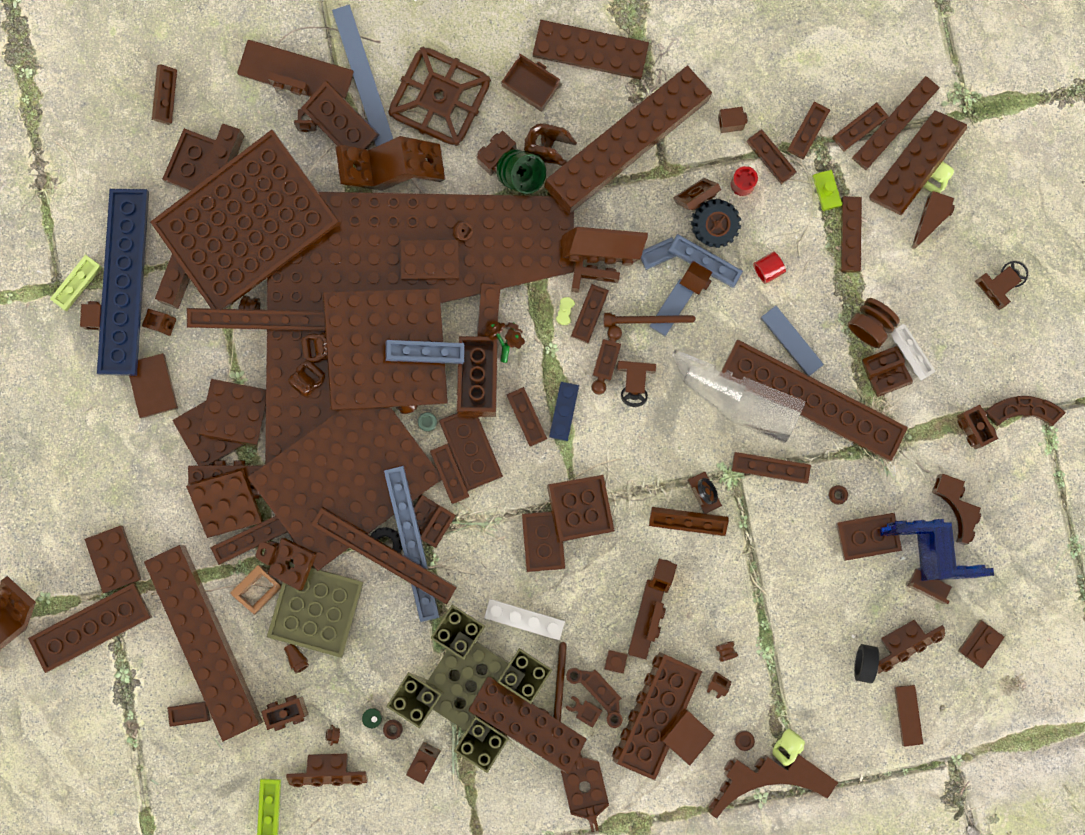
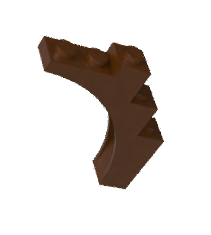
[708,754,838,819]

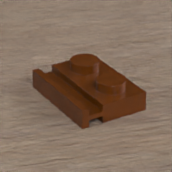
[958,620,1005,669]

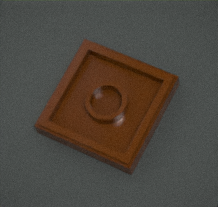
[660,709,715,766]

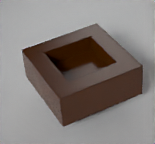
[604,650,628,674]

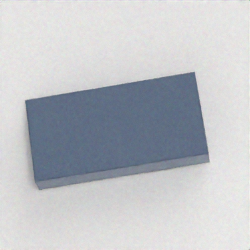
[641,237,677,270]

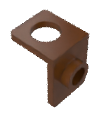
[294,109,317,132]

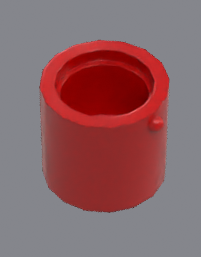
[731,166,758,196]
[753,251,786,284]

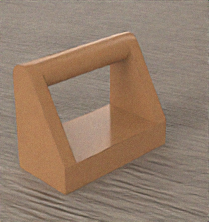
[230,565,282,615]

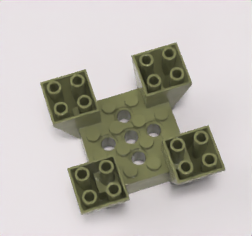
[386,604,553,773]

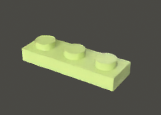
[50,254,102,311]

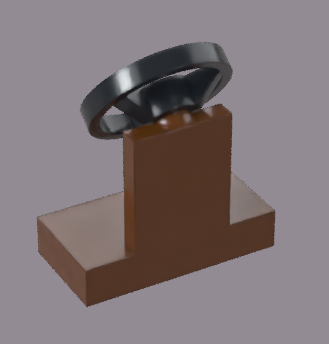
[975,261,1029,310]
[617,361,656,407]
[687,472,722,514]

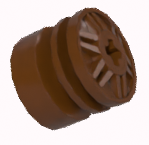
[847,298,900,348]

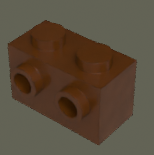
[476,130,517,176]
[957,405,999,449]
[261,694,309,731]

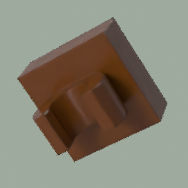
[707,671,732,699]

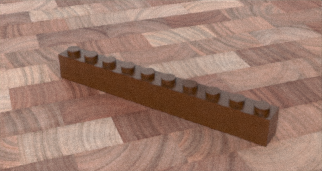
[155,123,244,309]

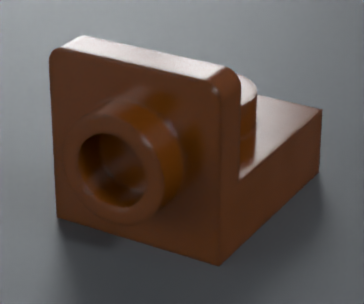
[142,308,176,336]

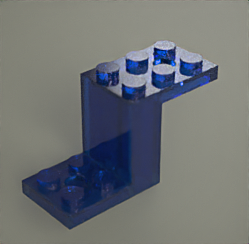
[880,519,994,581]

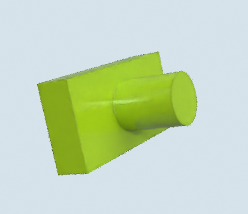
[812,170,842,211]

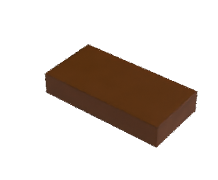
[167,701,210,727]

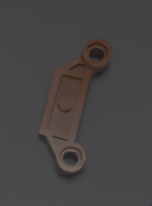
[566,668,623,728]

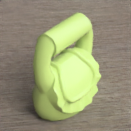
[923,161,954,193]
[772,729,805,766]

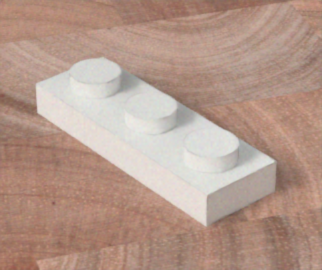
[890,324,936,380]

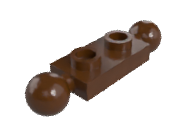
[591,325,622,395]

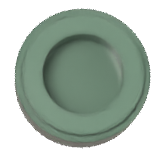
[418,412,437,432]

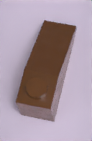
[911,191,955,249]

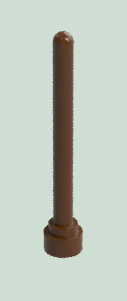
[604,312,696,328]
[553,642,567,722]

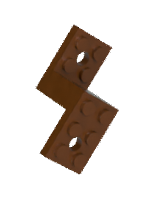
[335,136,445,191]
[0,576,36,650]

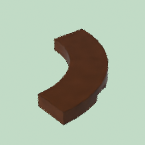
[985,396,1066,426]

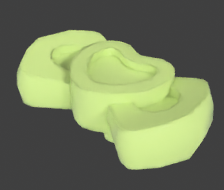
[556,297,575,325]

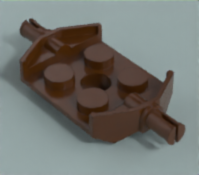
[561,752,609,832]

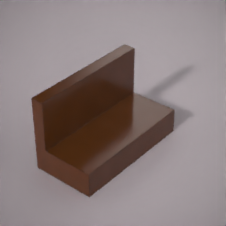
[907,569,952,604]

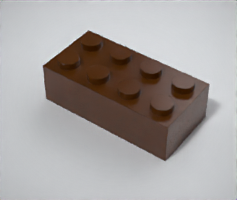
[457,336,498,417]

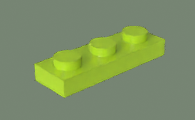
[257,778,281,835]

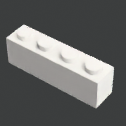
[484,599,565,640]

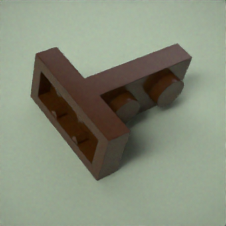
[571,259,620,293]

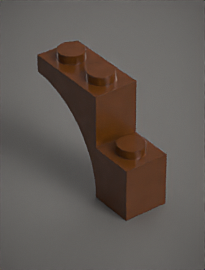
[932,474,981,545]

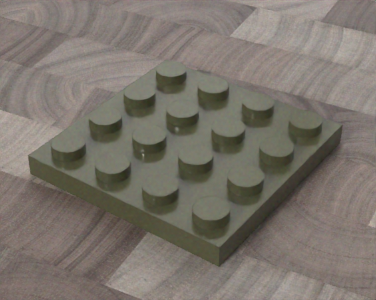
[267,562,364,658]

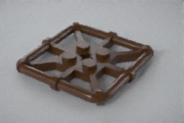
[388,46,491,146]

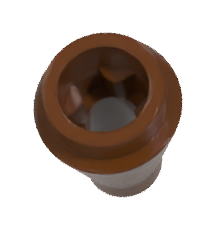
[284,644,309,674]

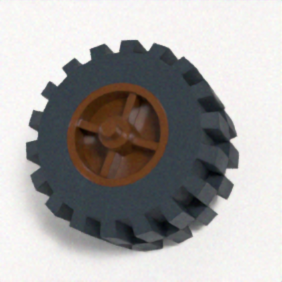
[691,198,741,248]

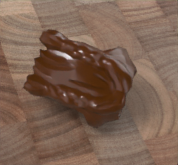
[524,123,577,166]

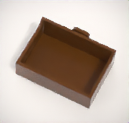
[501,54,560,112]

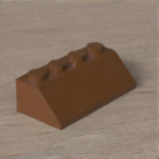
[562,227,648,266]

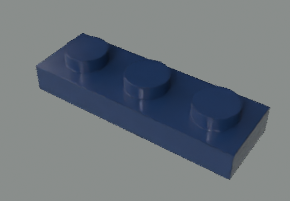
[549,382,579,442]

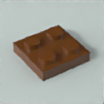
[673,178,721,210]

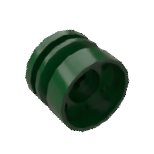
[497,149,546,194]

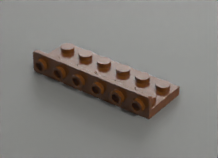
[612,652,702,780]

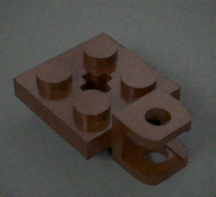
[255,538,317,590]

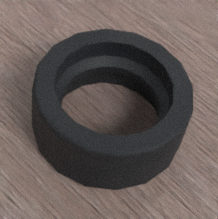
[854,644,879,683]

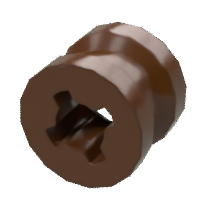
[715,641,738,662]

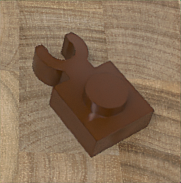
[566,696,602,728]

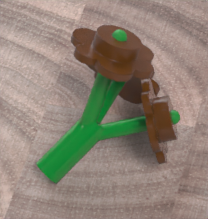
[485,322,525,363]

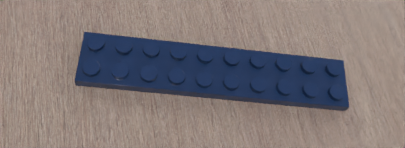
[97,189,149,376]

